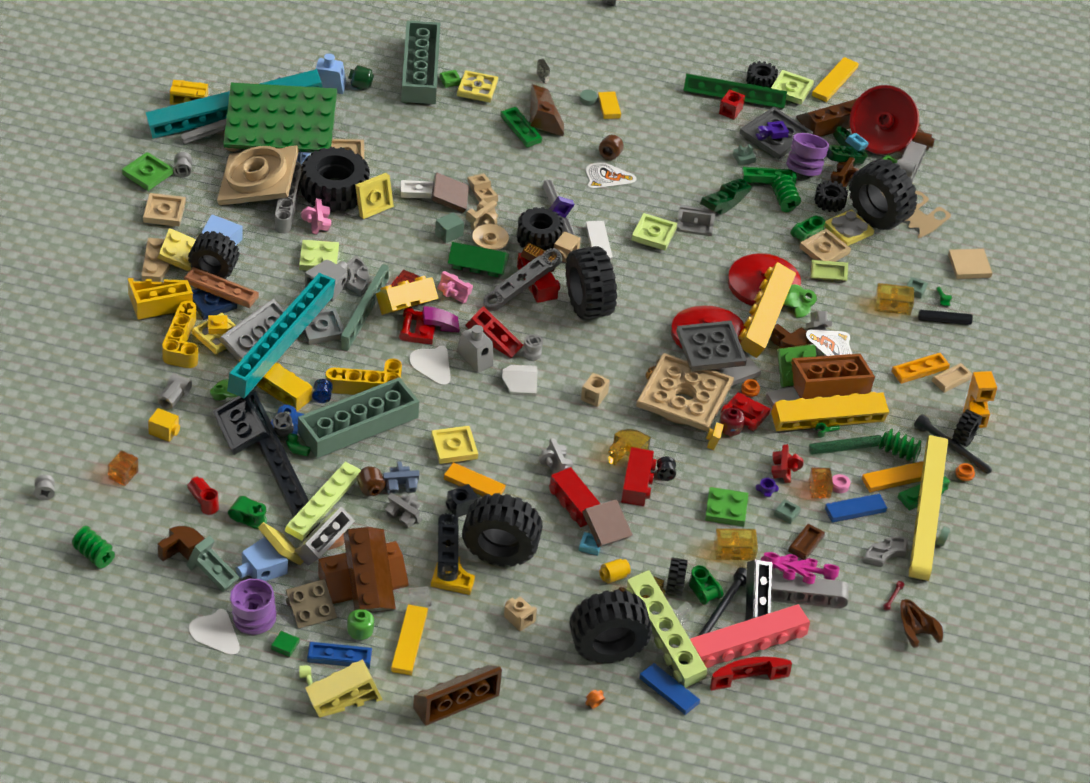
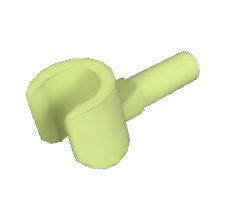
[299,665,313,686]

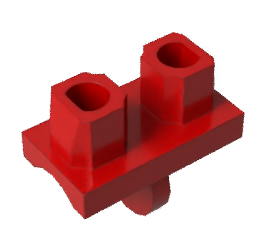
[771,444,804,483]

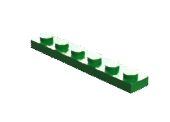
[683,73,787,108]

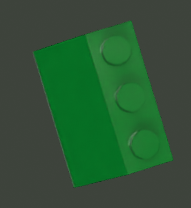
[448,242,510,277]

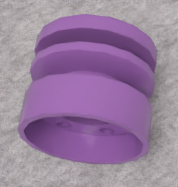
[786,133,829,176]
[230,579,276,634]

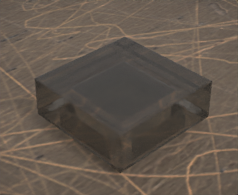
[536,59,550,83]

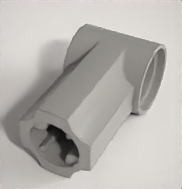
[158,373,192,410]

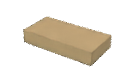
[932,363,972,393]

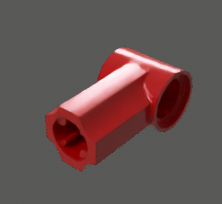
[187,476,219,515]

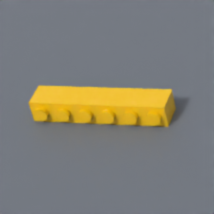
[738,262,796,358]
[771,392,889,431]

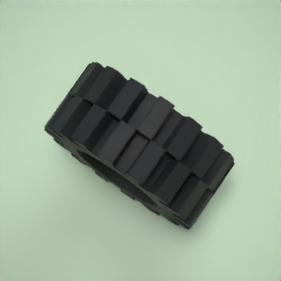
[746,61,778,88]
[814,180,848,212]
[952,409,982,447]
[666,557,688,596]

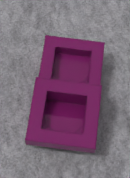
[422,306,460,333]

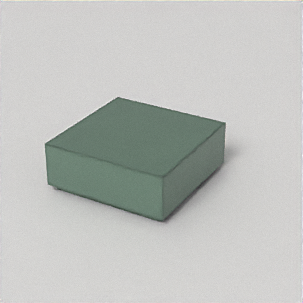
[904,277,928,299]
[774,499,801,524]

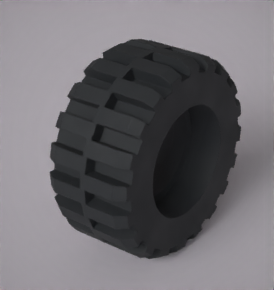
[301,147,370,212]
[849,159,918,230]
[565,246,617,320]
[462,493,543,567]
[569,590,652,664]

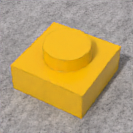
[208,315,228,334]
[706,422,724,450]

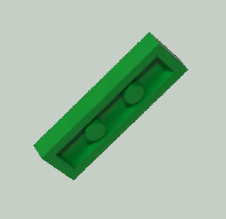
[501,107,542,148]
[742,167,797,184]

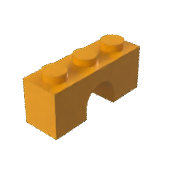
[963,371,997,428]

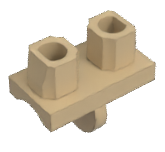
[466,200,498,231]

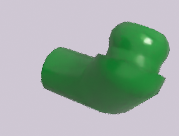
[286,433,310,456]

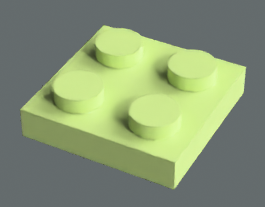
[771,70,814,105]
[631,213,677,251]
[299,240,339,271]

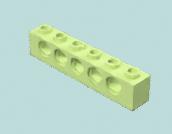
[626,570,707,688]

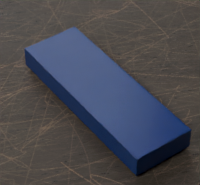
[825,493,887,523]
[307,642,372,669]
[639,663,700,715]

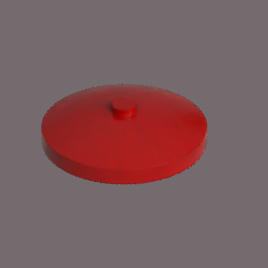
[850,85,919,155]
[728,253,801,307]
[671,305,746,349]

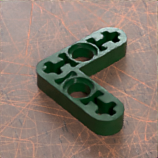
[826,126,868,164]

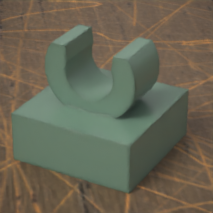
[733,144,756,166]

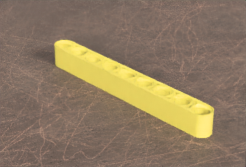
[908,435,948,581]

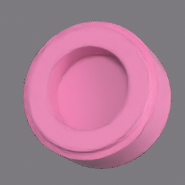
[830,474,850,493]

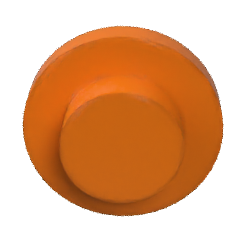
[741,379,760,397]
[955,463,975,481]
[585,690,605,709]

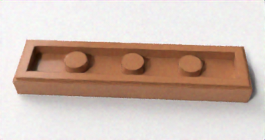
[184,267,259,308]

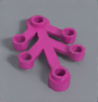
[761,552,840,584]

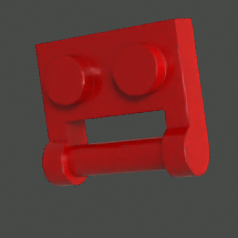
[399,307,436,345]
[720,392,771,432]

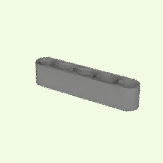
[275,162,302,233]
[771,574,848,608]

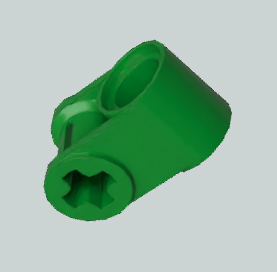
[790,215,825,242]
[227,496,267,529]
[689,565,723,605]

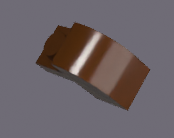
[770,323,813,349]
[158,526,205,561]

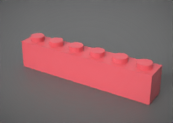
[690,604,810,668]

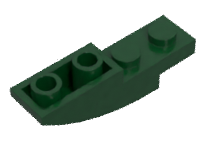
[700,179,752,215]

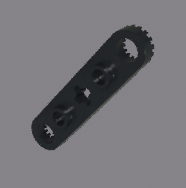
[437,513,459,581]

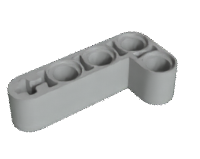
[897,141,927,183]

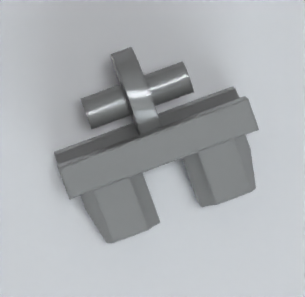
[806,311,832,331]
[539,439,573,474]
[385,493,423,528]

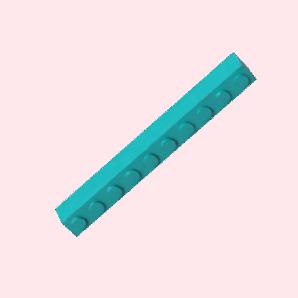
[145,69,323,139]
[227,273,336,398]

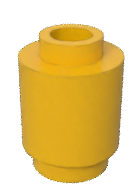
[599,559,631,584]

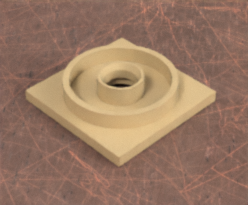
[217,145,299,205]
[636,353,734,432]

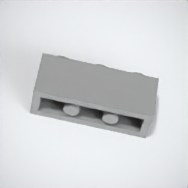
[294,506,355,565]

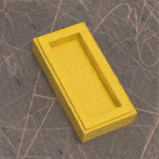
[598,91,621,119]

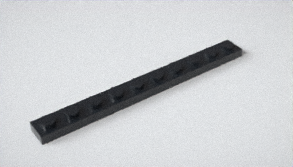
[237,391,320,538]

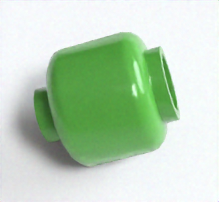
[347,609,374,640]

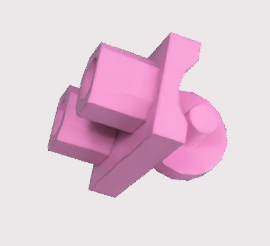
[301,198,331,234]
[437,271,473,304]

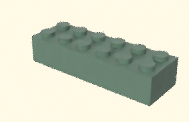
[401,20,441,104]
[298,377,420,458]

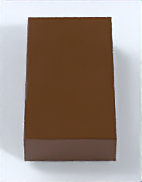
[788,524,825,560]

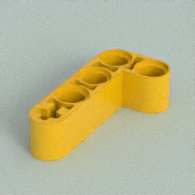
[162,301,198,368]
[325,358,402,395]

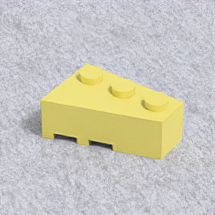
[305,659,383,718]

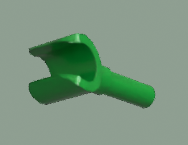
[936,287,952,306]
[815,423,840,438]

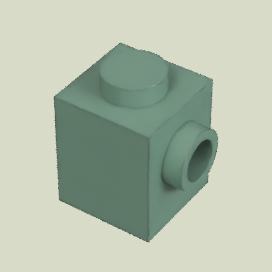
[435,212,464,244]

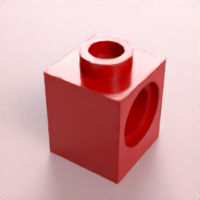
[719,89,745,120]

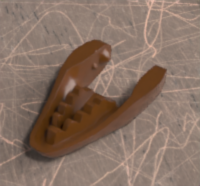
[900,599,943,648]

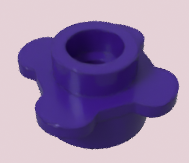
[755,478,779,497]

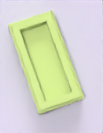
[810,260,848,281]

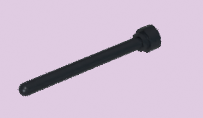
[914,414,992,474]
[698,567,747,636]

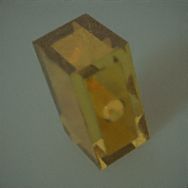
[874,283,914,315]
[714,528,758,561]

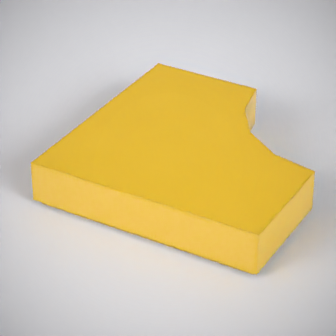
[430,556,475,595]

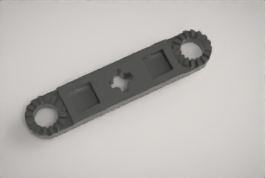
[483,248,562,311]

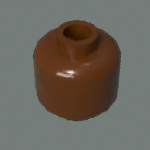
[599,134,624,160]
[357,466,385,496]

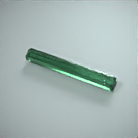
[808,435,882,455]

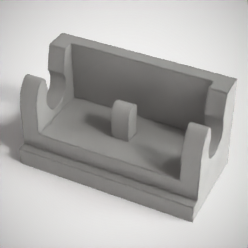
[676,205,715,236]

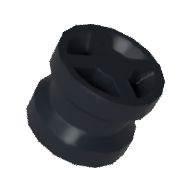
[657,456,676,481]

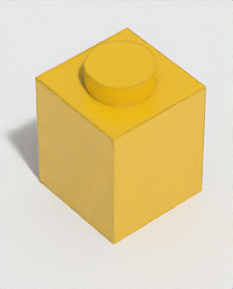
[148,408,180,442]

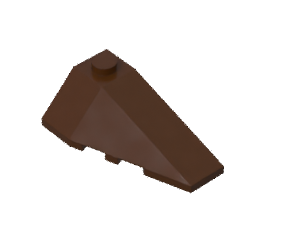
[530,84,564,136]

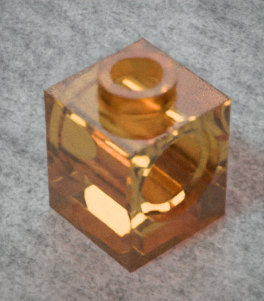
[108,450,139,486]
[809,468,833,499]

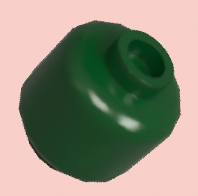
[348,65,374,90]

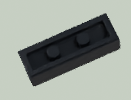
[745,560,772,621]

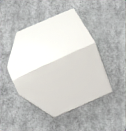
[502,365,538,396]

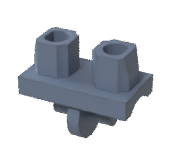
[383,461,420,494]

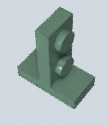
[186,535,240,593]

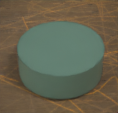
[580,90,597,105]
[936,526,950,547]

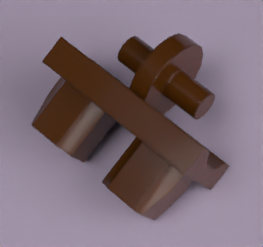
[831,157,859,187]

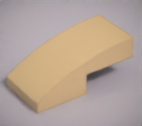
[467,173,498,203]

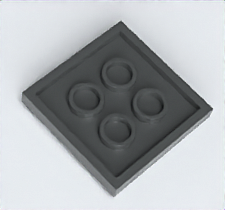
[739,107,813,160]
[676,321,747,372]

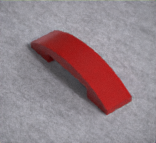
[710,656,792,691]

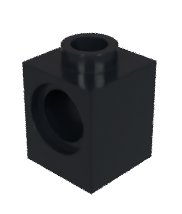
[445,484,478,517]

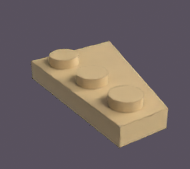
[142,238,171,282]

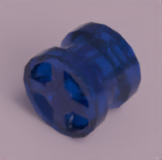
[312,379,333,403]

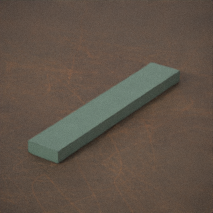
[341,264,389,351]

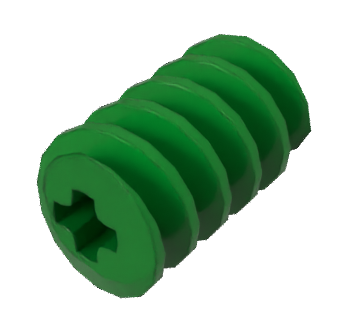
[771,175,801,213]
[879,428,922,463]
[72,526,115,569]

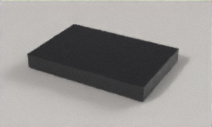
[213,394,268,455]

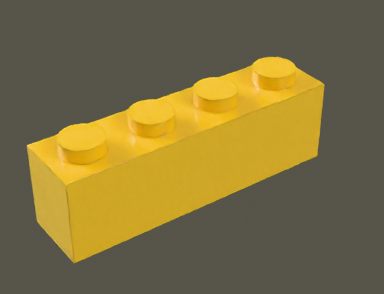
[239,359,312,411]

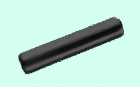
[918,309,973,325]

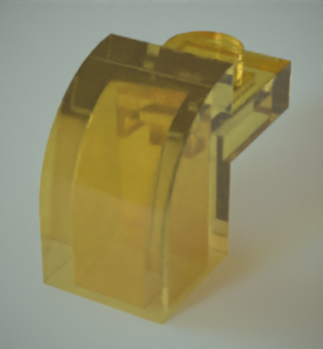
[608,429,651,466]

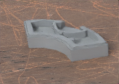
[346,256,369,296]
[863,537,909,567]

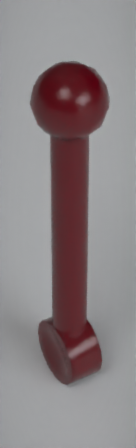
[883,581,905,611]

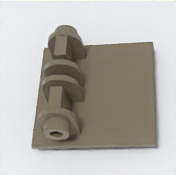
[286,579,337,629]

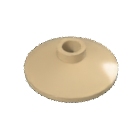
[472,224,509,250]

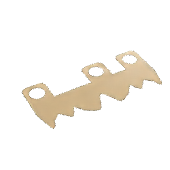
[881,191,951,238]

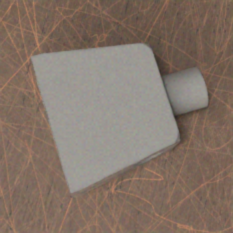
[305,260,348,302]
[457,325,493,373]

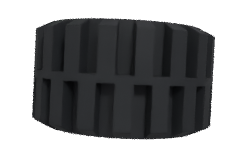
[517,207,564,251]
[188,231,240,279]

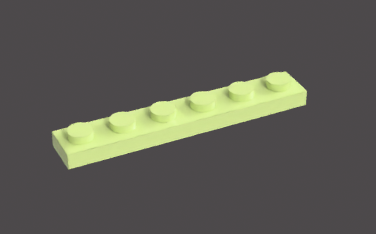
[285,461,361,541]

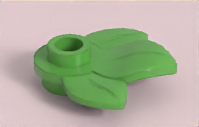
[783,284,817,318]
[210,379,237,400]

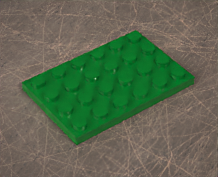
[223,82,337,153]

